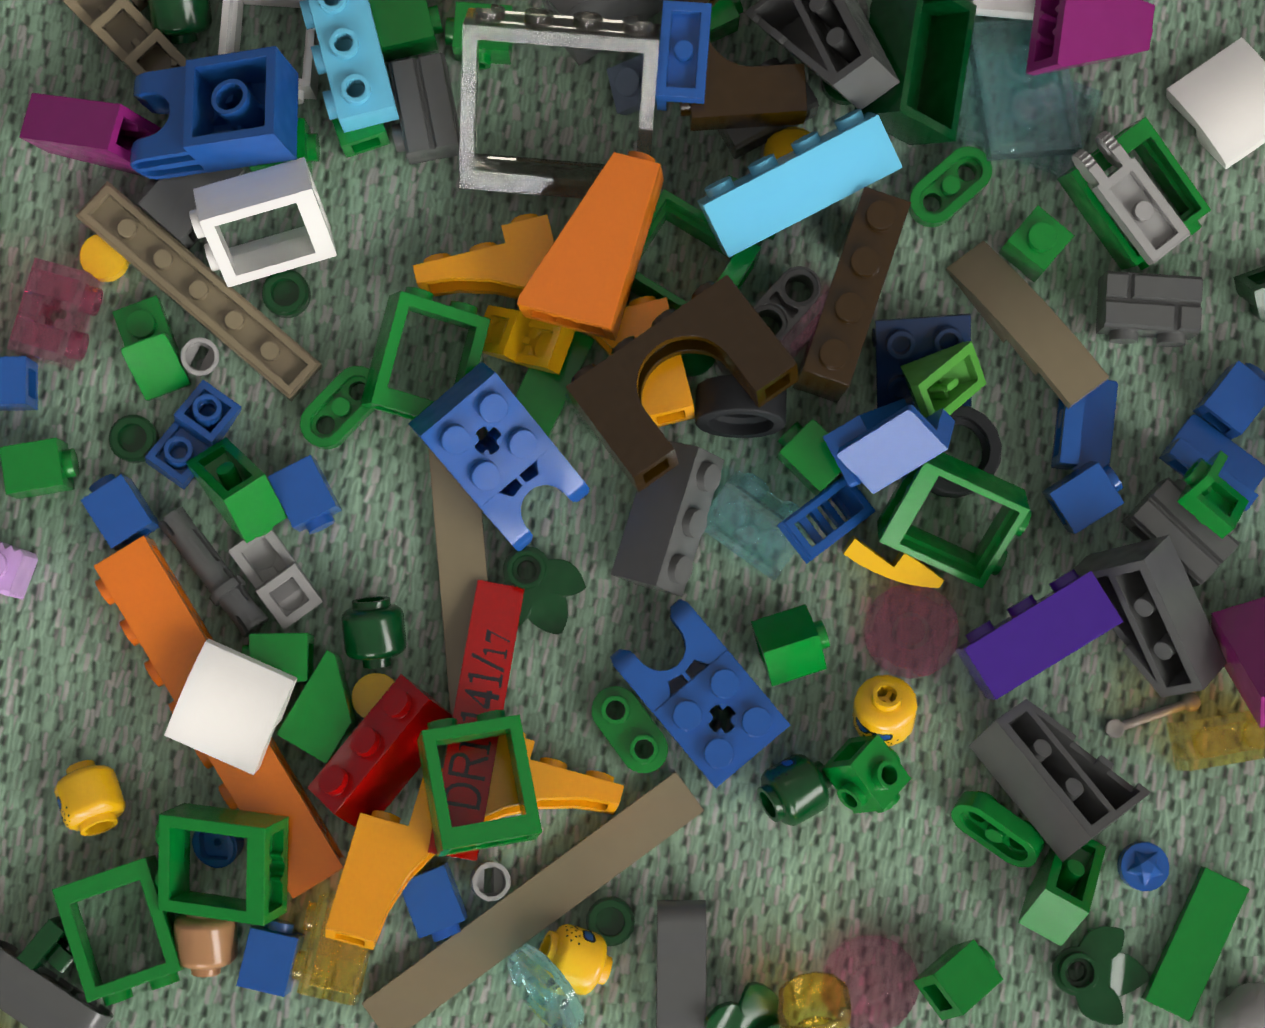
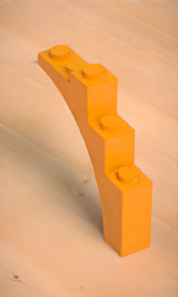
[413,213,695,427]
[325,732,624,950]

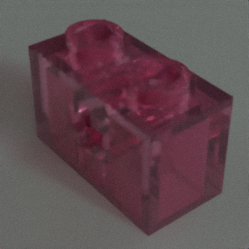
[7,258,103,371]

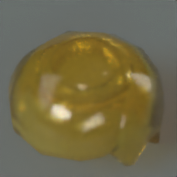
[777,971,852,1028]

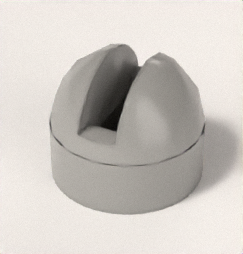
[180,337,219,376]
[470,861,511,901]

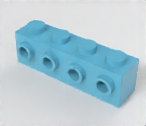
[299,0,399,133]
[697,109,903,257]

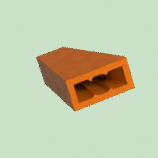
[517,151,664,341]

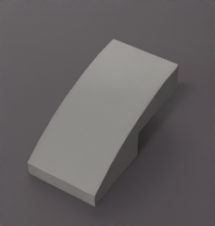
[228,529,323,630]

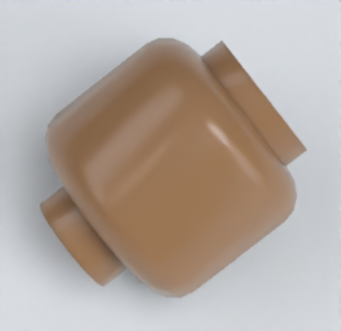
[173,914,238,977]

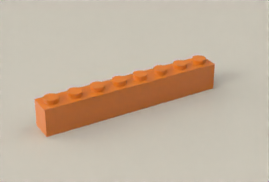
[94,535,346,899]

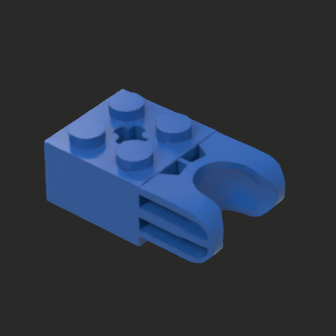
[130,46,299,179]
[408,362,590,551]
[610,599,790,788]

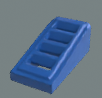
[777,476,876,564]

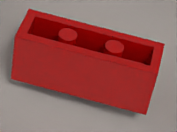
[307,674,453,827]

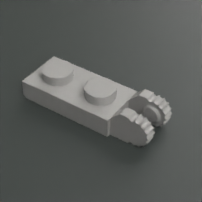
[1071,131,1191,265]

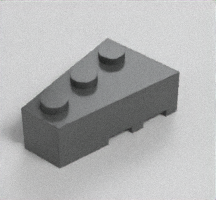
[743,0,900,110]
[1074,535,1227,698]
[969,699,1151,862]

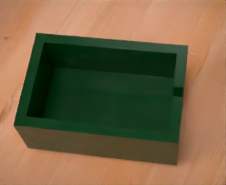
[855,0,977,145]

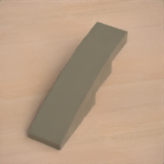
[61,0,187,76]
[946,240,1109,409]

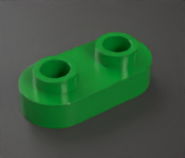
[908,146,992,227]
[300,366,375,450]
[591,686,668,773]
[951,791,1044,867]

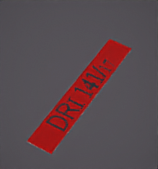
[428,580,525,861]

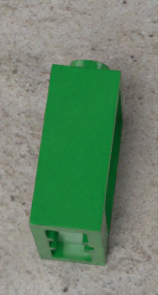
[1057,117,1211,270]
[631,189,761,310]
[360,287,491,420]
[877,452,1031,588]
[417,710,542,857]
[155,803,289,926]
[52,855,185,1006]

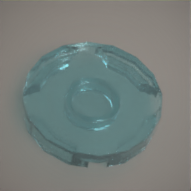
[507,944,584,1028]

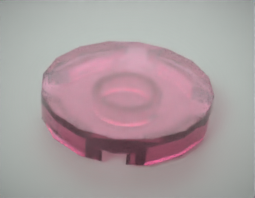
[862,584,960,679]
[822,934,919,1028]

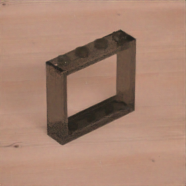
[458,4,661,199]

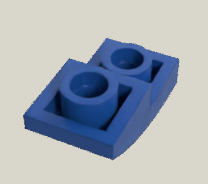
[145,380,242,490]

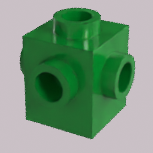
[822,734,911,814]

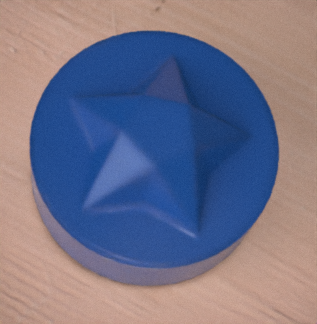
[192,831,244,868]
[1117,842,1169,891]

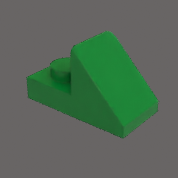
[112,295,192,401]

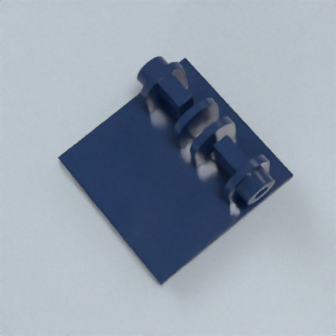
[872,314,972,408]

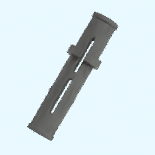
[158,507,269,638]

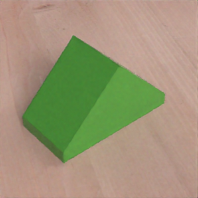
[901,341,987,418]

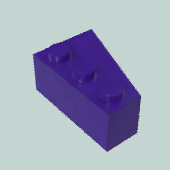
[955,569,1123,700]

